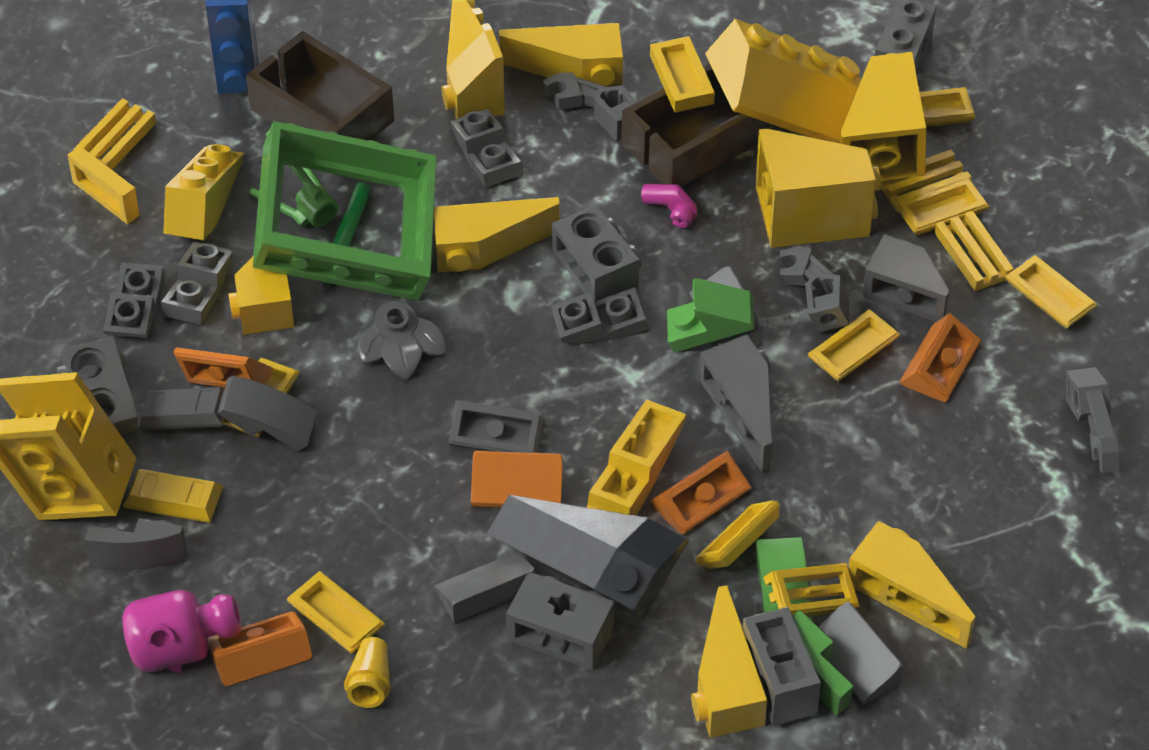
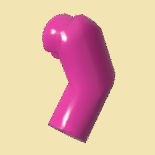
[641,184,697,228]

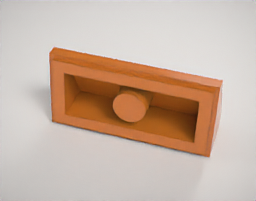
[899,313,982,402]
[173,347,274,388]
[649,450,752,535]
[471,451,563,508]
[208,611,312,686]

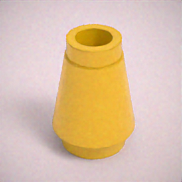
[344,637,391,708]

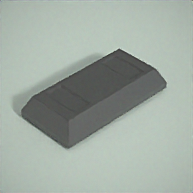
[139,387,225,430]

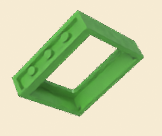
[252,121,436,301]

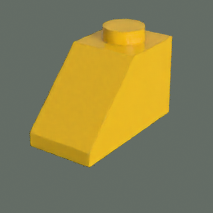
[228,257,294,335]

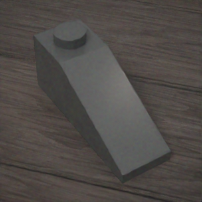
[699,335,772,473]

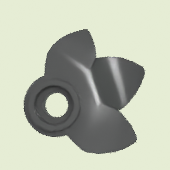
[358,301,445,380]

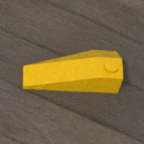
[441,0,505,119]

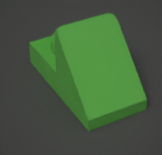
[667,279,754,353]

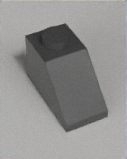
[862,234,949,322]

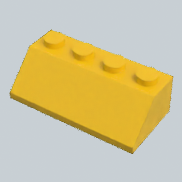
[705,19,862,144]

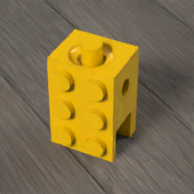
[0,372,137,520]

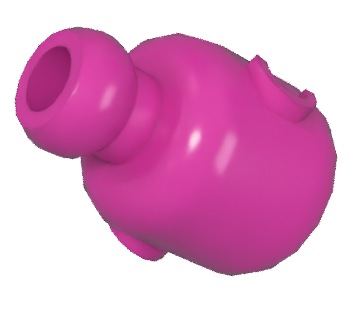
[122,590,242,672]

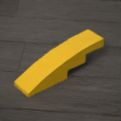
[586,399,687,516]

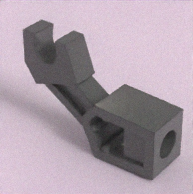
[543,73,636,141]
[780,246,850,332]
[1066,367,1120,473]

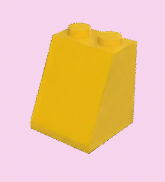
[841,52,926,184]
[756,129,881,248]

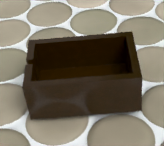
[246,31,395,141]
[622,63,770,187]

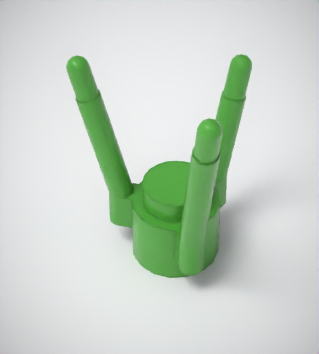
[249,131,339,227]

